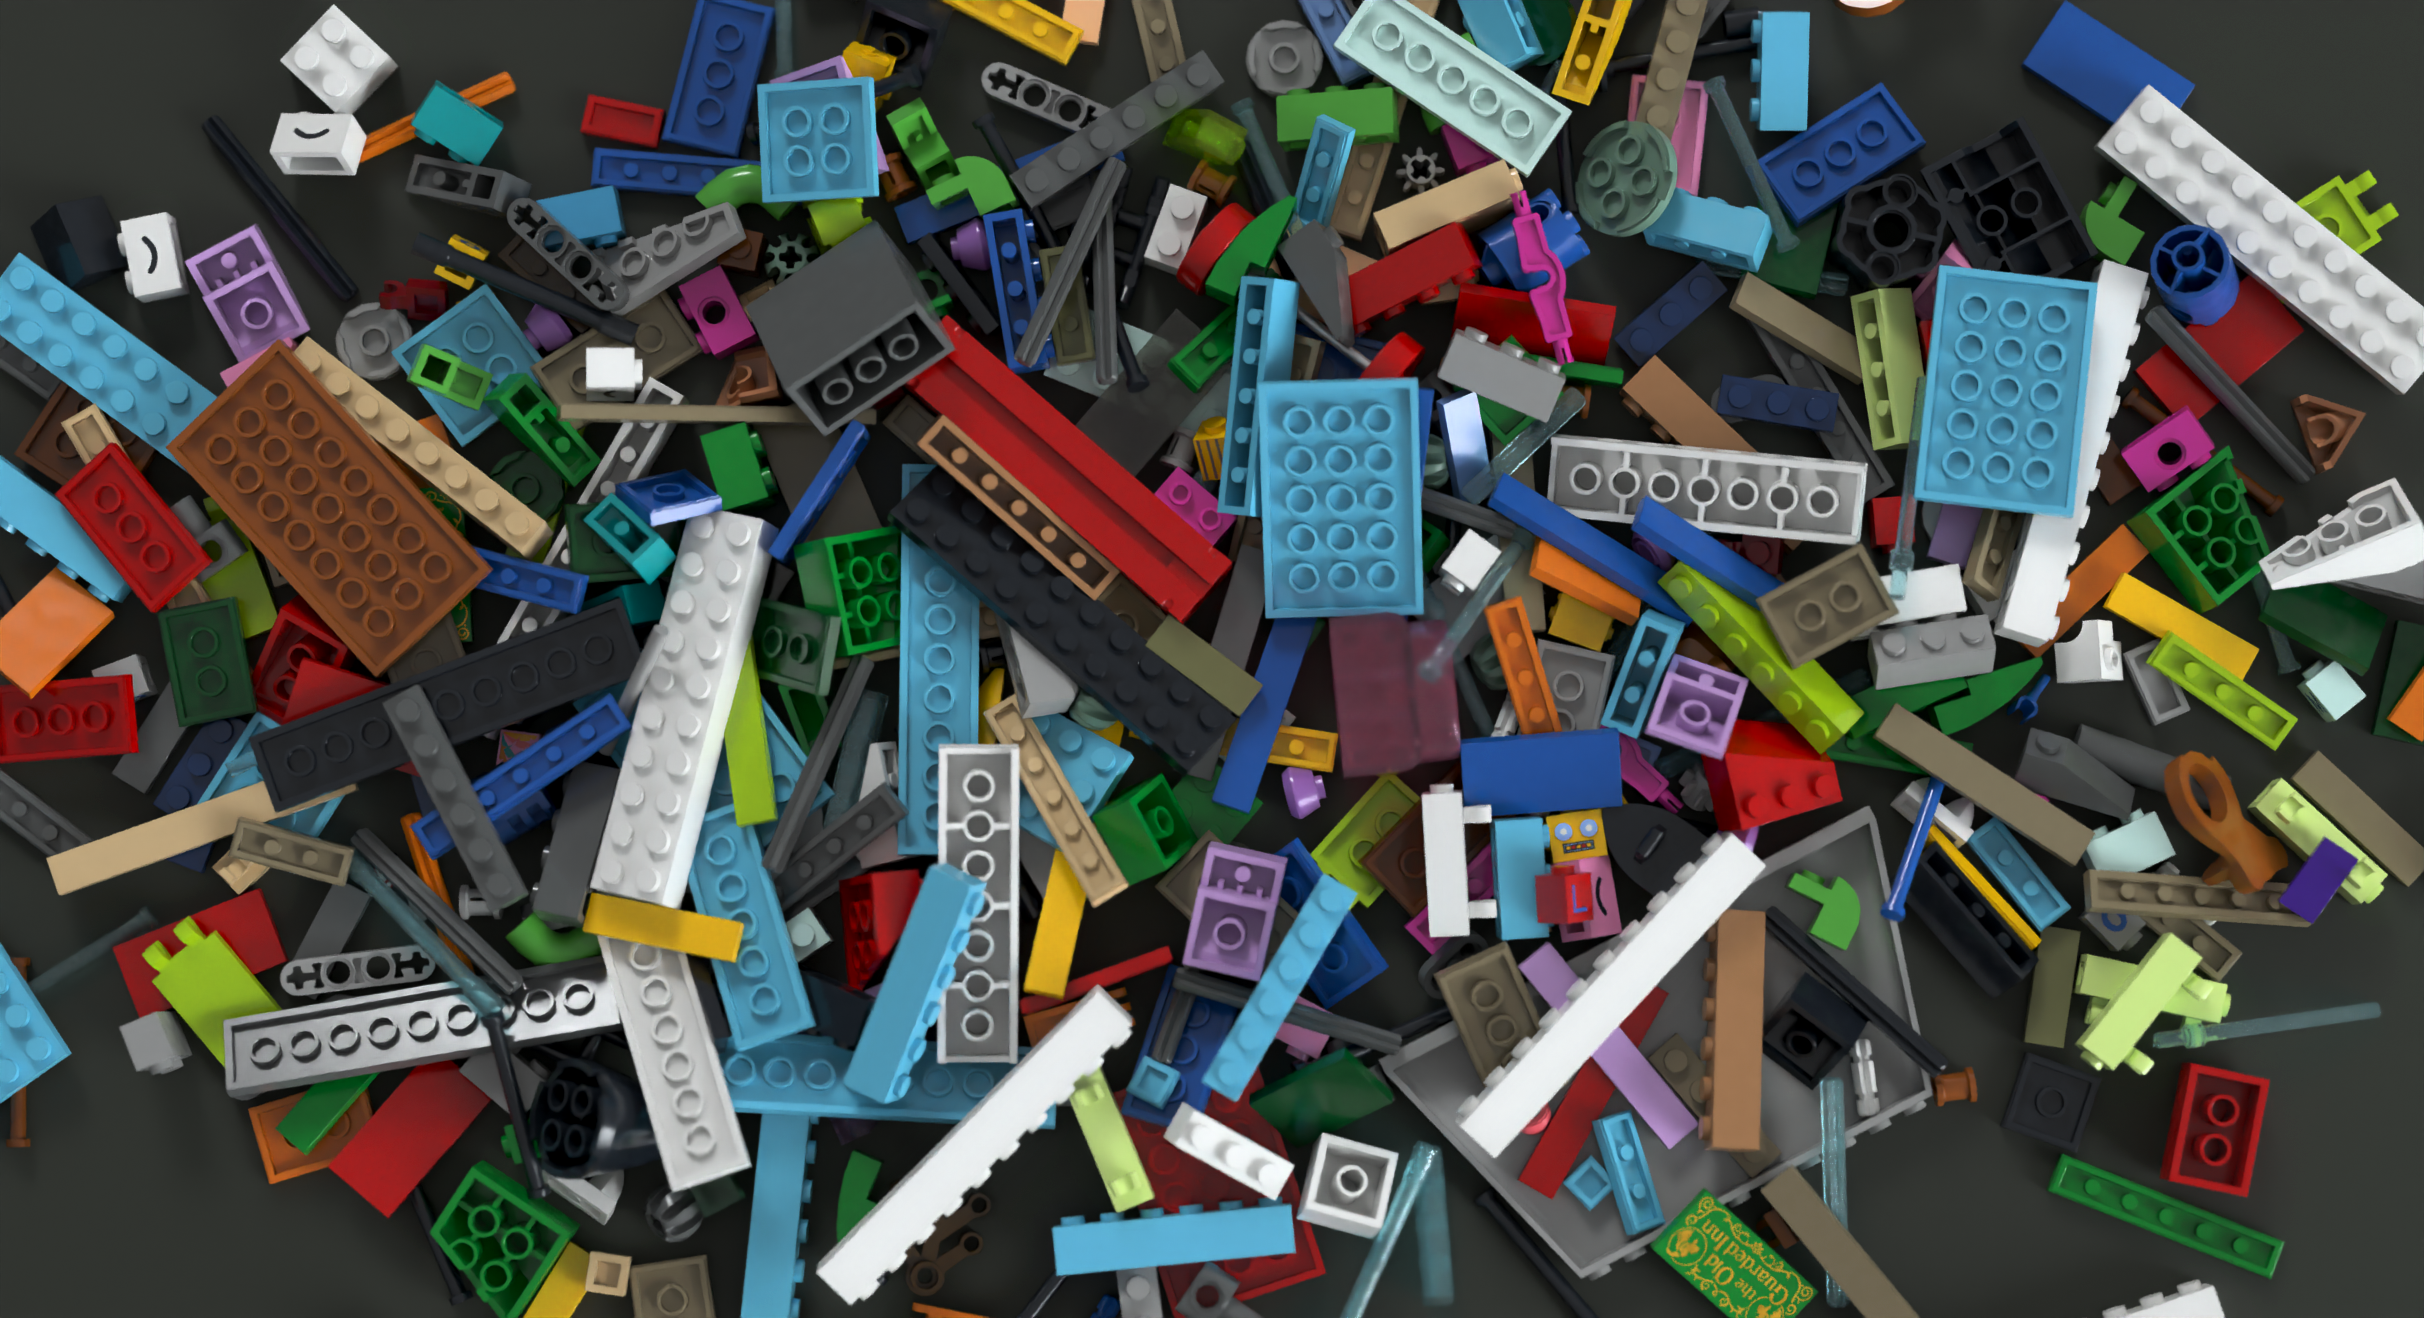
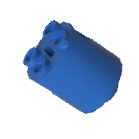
[1476,188,1590,293]
[2150,224,2240,326]

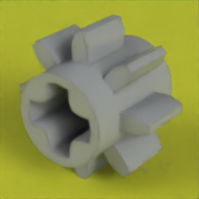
[1396,147,1445,194]
[1678,763,1714,812]

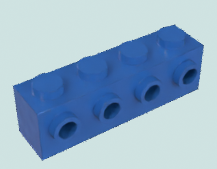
[983,208,1056,374]

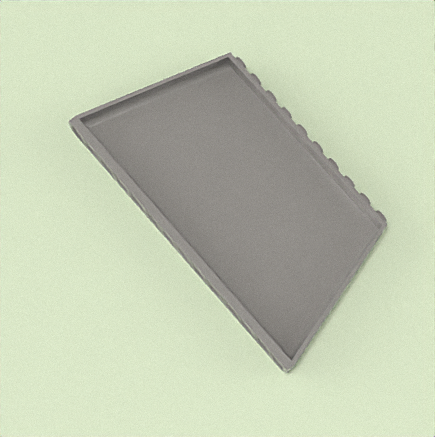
[1378,805,1933,1281]

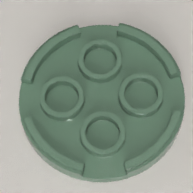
[1575,120,1678,237]

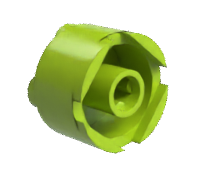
[801,198,872,255]

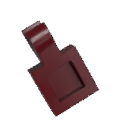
[379,278,450,321]
[1717,534,1785,574]

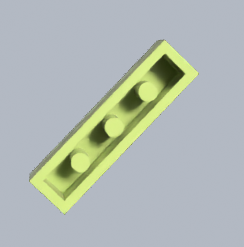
[1850,288,1925,450]

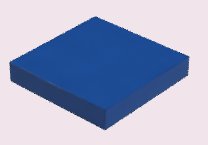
[615,469,722,526]

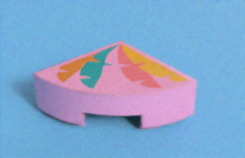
[496,729,542,765]

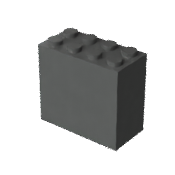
[746,219,955,437]

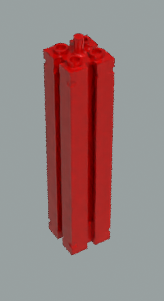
[902,315,1233,625]

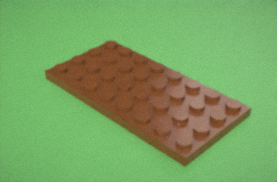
[166,339,494,677]

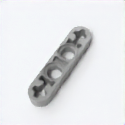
[981,62,1111,134]
[280,944,436,996]

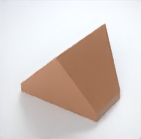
[716,345,785,406]
[2290,394,2366,475]

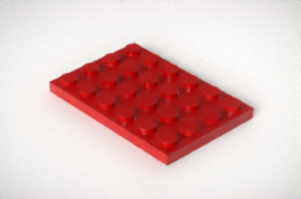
[1113,1065,1326,1318]

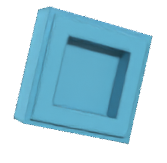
[1126,1055,1181,1110]
[1562,1155,1613,1211]

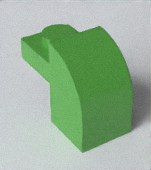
[886,97,961,190]
[926,156,1020,220]
[2079,176,2145,266]
[406,344,493,411]
[1784,869,1860,951]

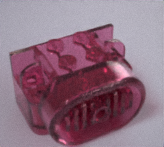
[1327,612,1460,781]

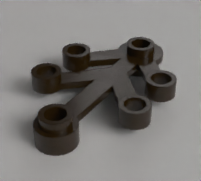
[889,1178,991,1296]

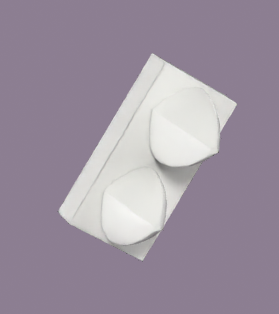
[1890,777,1974,849]
[542,1170,624,1225]

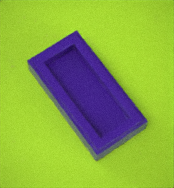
[2278,836,2359,924]

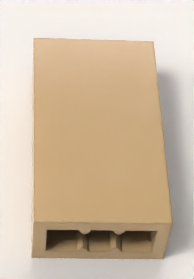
[1373,159,1523,257]

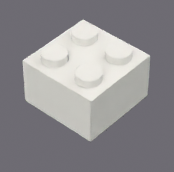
[280,4,398,114]
[1296,1133,1399,1239]

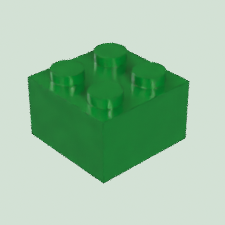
[700,422,780,515]
[1092,772,1199,886]

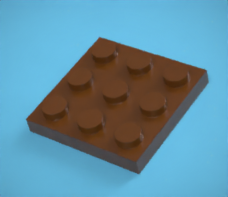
[14,381,159,486]

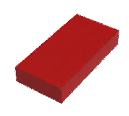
[580,94,666,149]

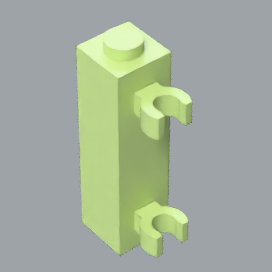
[2247,778,2388,905]
[2075,933,2213,1075]
[2073,954,2231,1047]
[1069,1065,1156,1213]

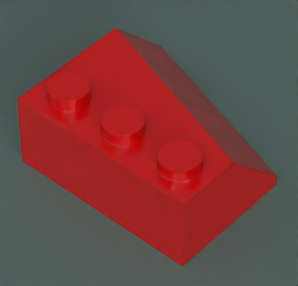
[1700,719,1843,831]
[838,870,923,991]

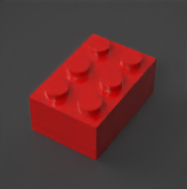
[2159,1062,2270,1197]

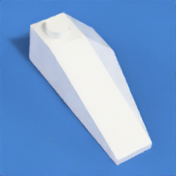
[2259,478,2424,590]

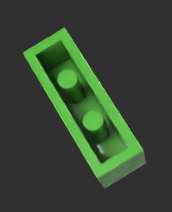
[1276,83,1399,151]

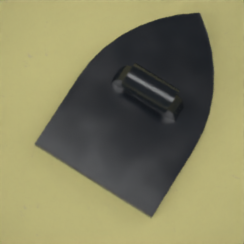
[1602,804,1709,897]

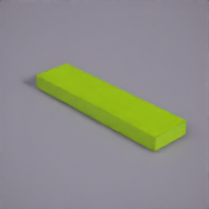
[2146,630,2298,751]

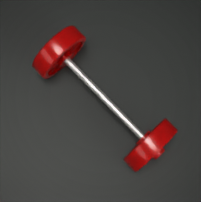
[1176,203,1425,379]

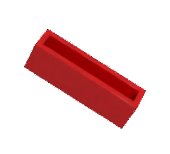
[1349,222,1483,338]

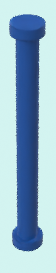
[1880,776,1945,921]

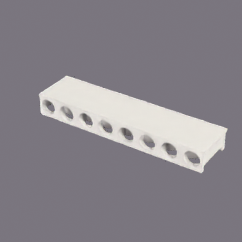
[1547,433,1868,545]
[937,744,1019,1064]

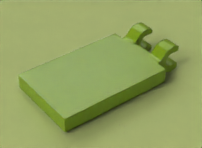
[2276,170,2399,304]
[202,497,279,641]
[1310,769,1421,910]
[142,916,283,1068]

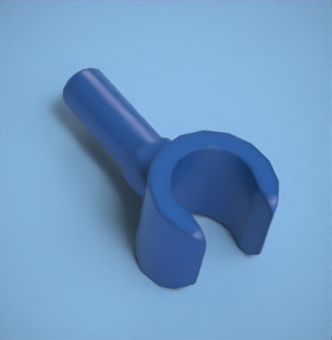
[2006,673,2051,725]

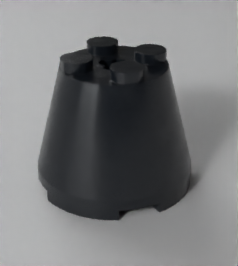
[529,1058,662,1180]

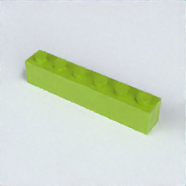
[1657,561,1865,754]

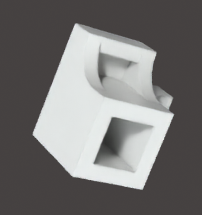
[2054,620,2124,684]

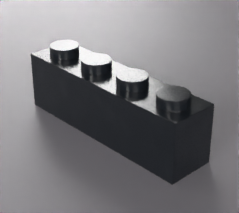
[1889,841,2039,1000]
[797,962,877,1051]

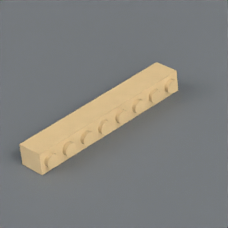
[294,336,553,561]

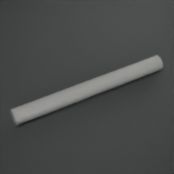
[599,625,669,756]

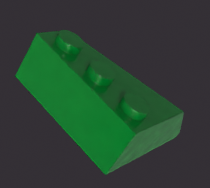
[2127,445,2270,615]
[793,526,901,658]
[430,1160,581,1318]

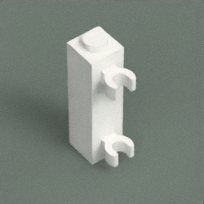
[1422,783,1497,937]

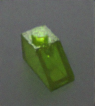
[1162,109,1248,166]

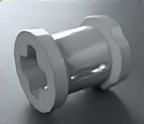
[1159,425,1196,475]
[459,885,504,920]

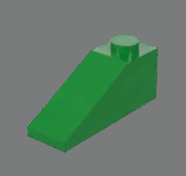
[483,373,602,487]

